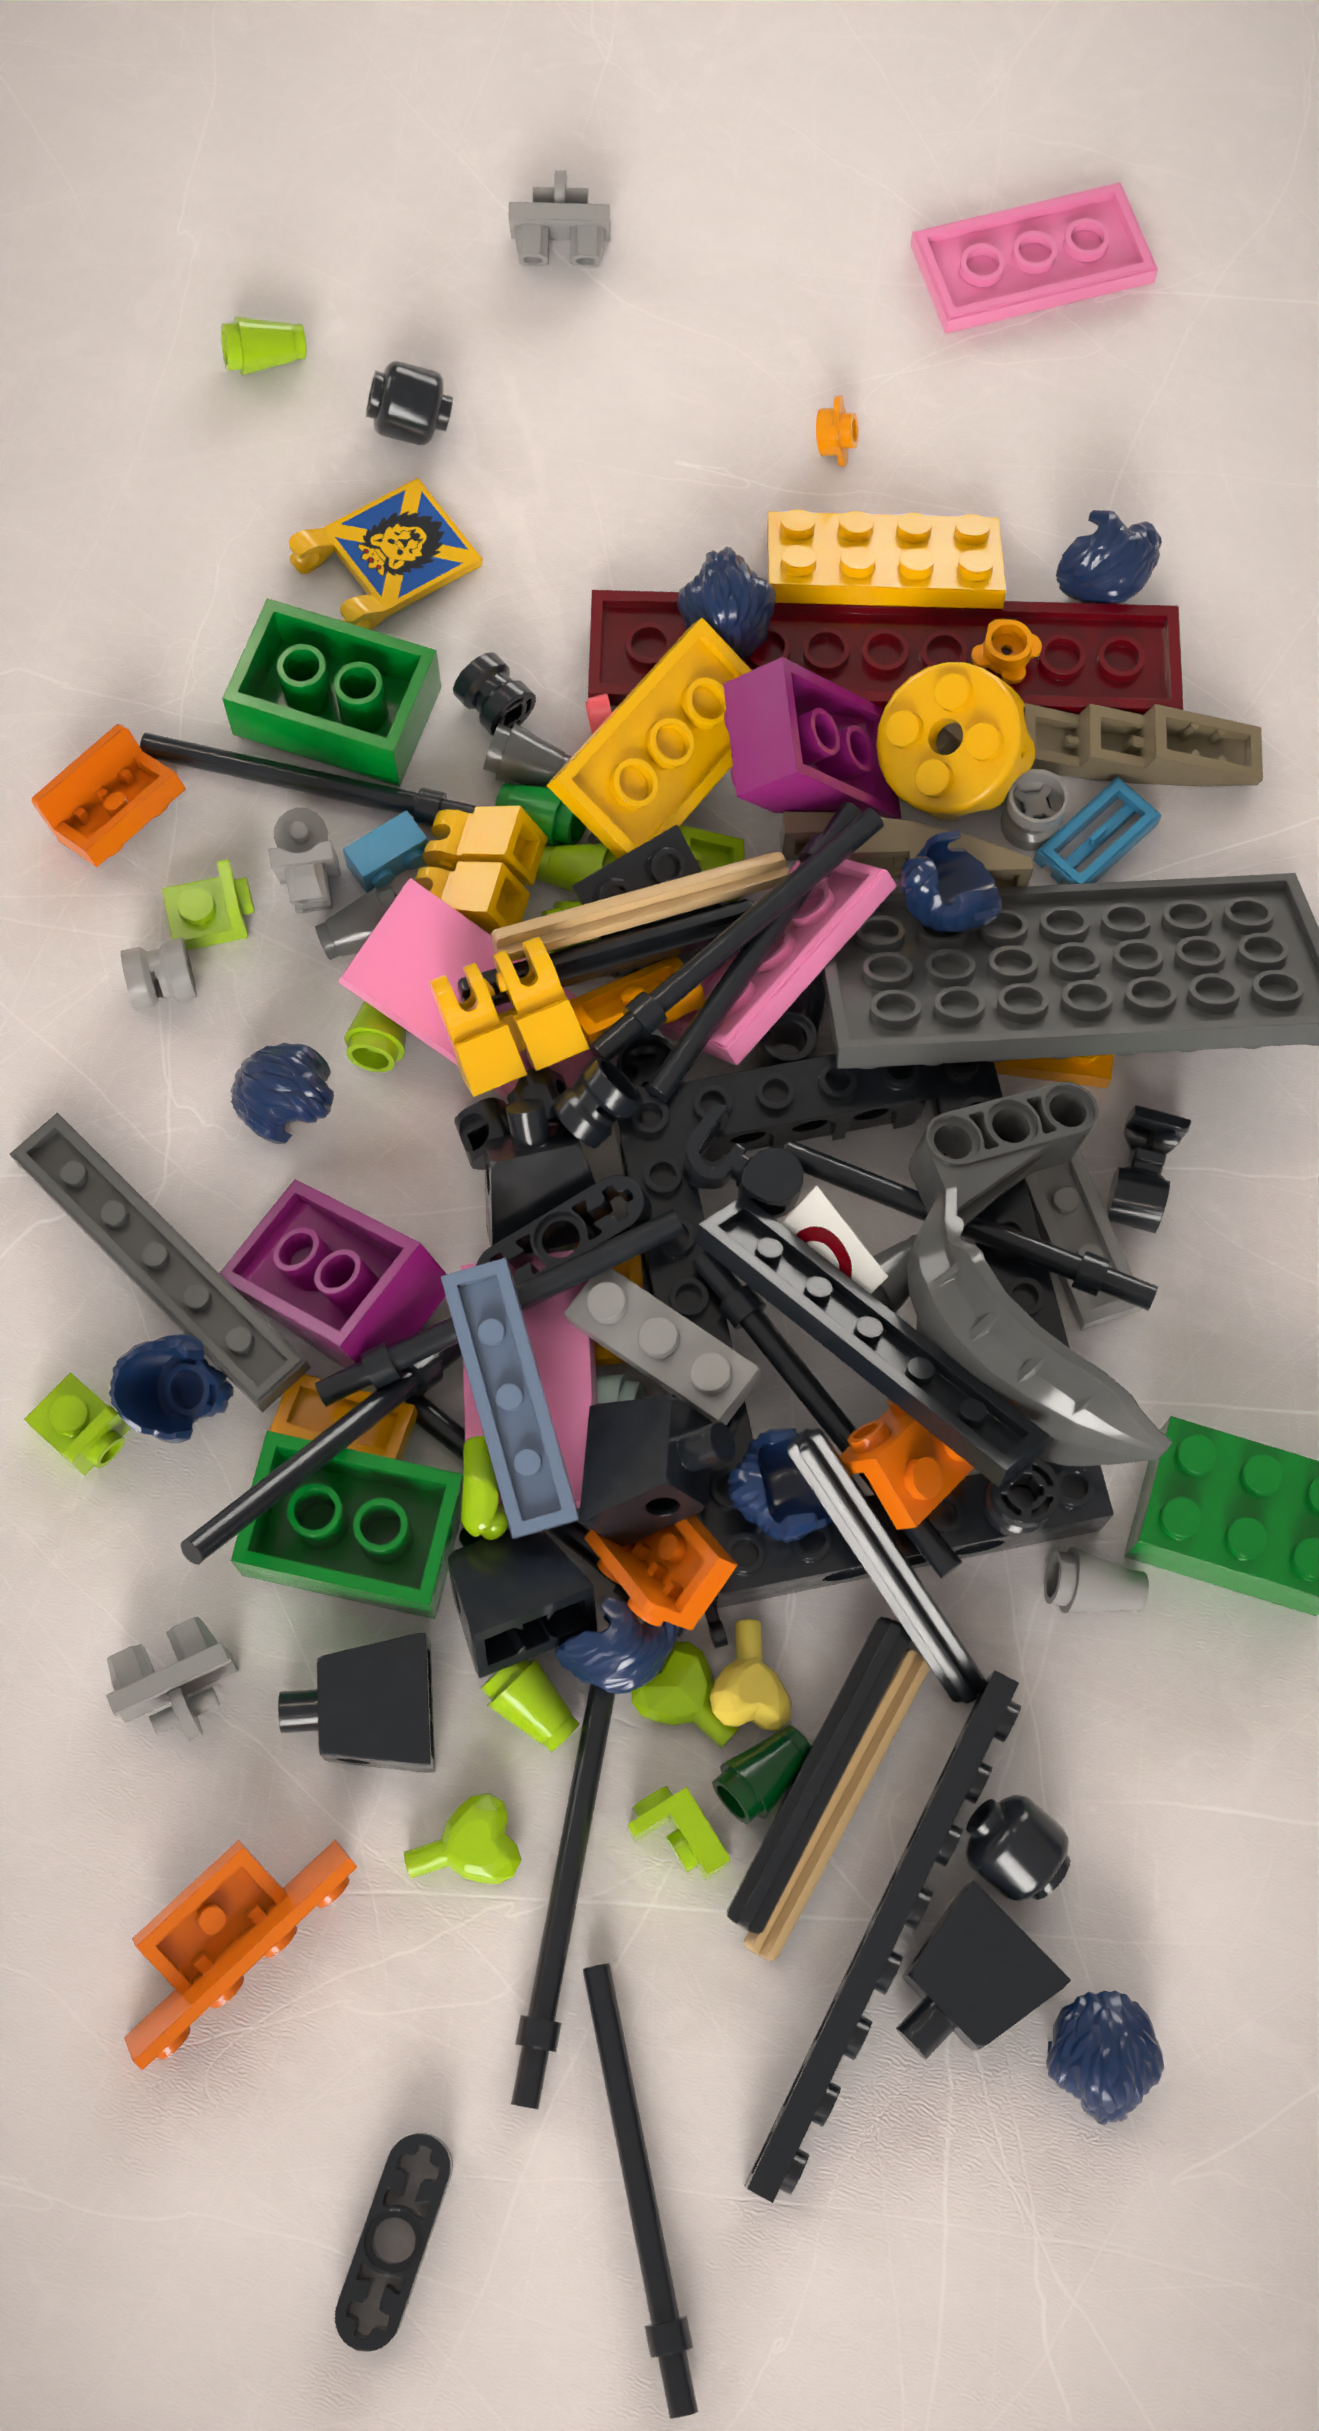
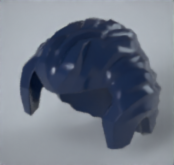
[1056,510,1162,604]
[677,546,776,660]
[901,830,1002,933]
[230,1043,334,1144]
[109,1334,234,1443]
[728,1428,832,1543]
[554,1596,680,1694]
[1046,1990,1164,2125]

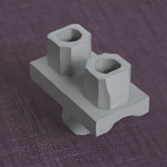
[508,170,611,268]
[268,808,341,913]
[106,1617,239,1741]

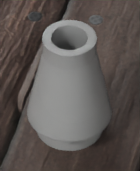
[1044,1547,1149,1613]

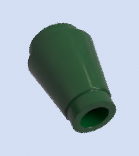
[712,1725,811,1824]

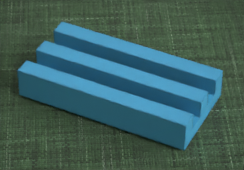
[1033,777,1162,884]

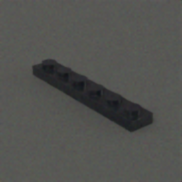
[695,1195,1049,1488]

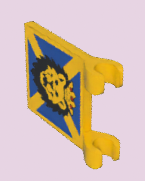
[288,478,482,630]

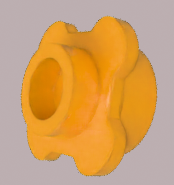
[816,396,859,467]
[971,619,1042,684]

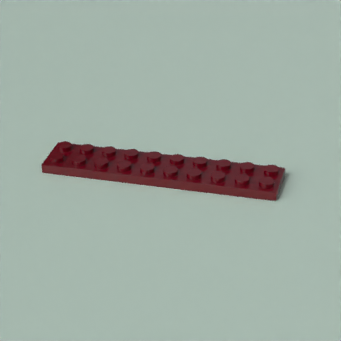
[588,590,1183,715]

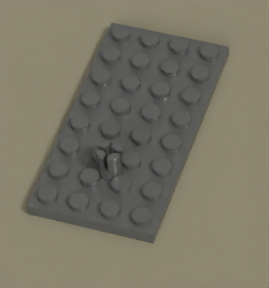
[821,873,1319,1069]

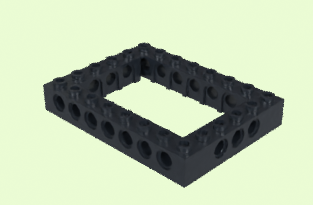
[613,1054,1114,1608]

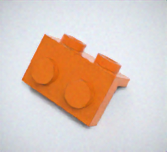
[31,724,186,868]
[840,1399,974,1530]
[585,1515,737,1631]

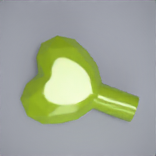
[631,1641,739,1749]
[404,1793,522,1884]

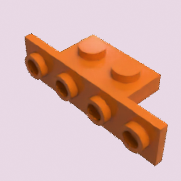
[124,1840,357,2070]

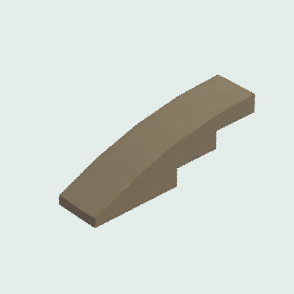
[1024,703,1263,786]
[780,811,1034,888]

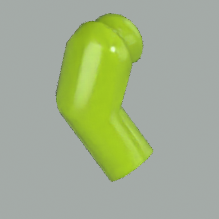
[461,1436,509,1540]

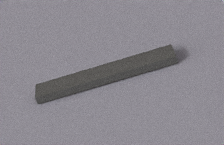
[10,1112,311,1413]

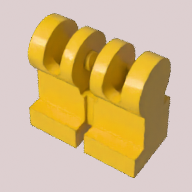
[414,806,548,935]
[429,937,590,1097]

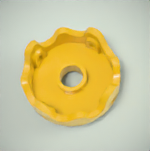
[876,662,1035,822]

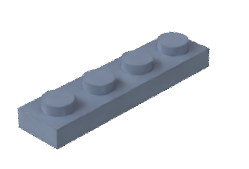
[440,1258,579,1539]

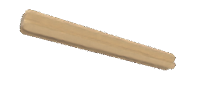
[491,852,789,962]
[744,1649,930,1962]

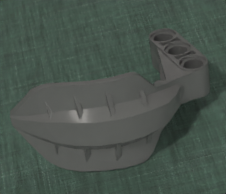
[907,1082,1172,1466]

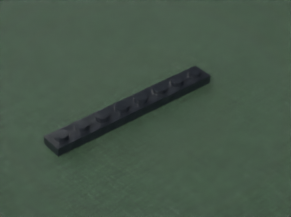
[744,1670,1022,2203]

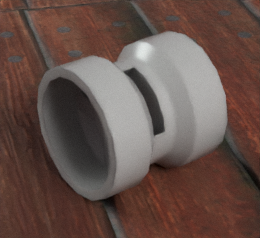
[1000,769,1069,851]
[121,937,197,1011]

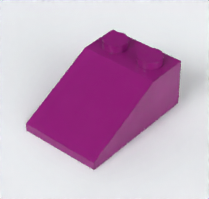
[723,657,902,820]
[219,1179,447,1368]

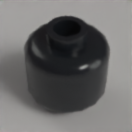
[366,361,453,445]
[966,1795,1071,1901]

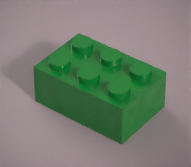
[222,598,441,787]
[1124,1416,1319,1616]
[231,1431,464,1619]

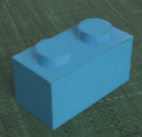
[343,810,428,893]

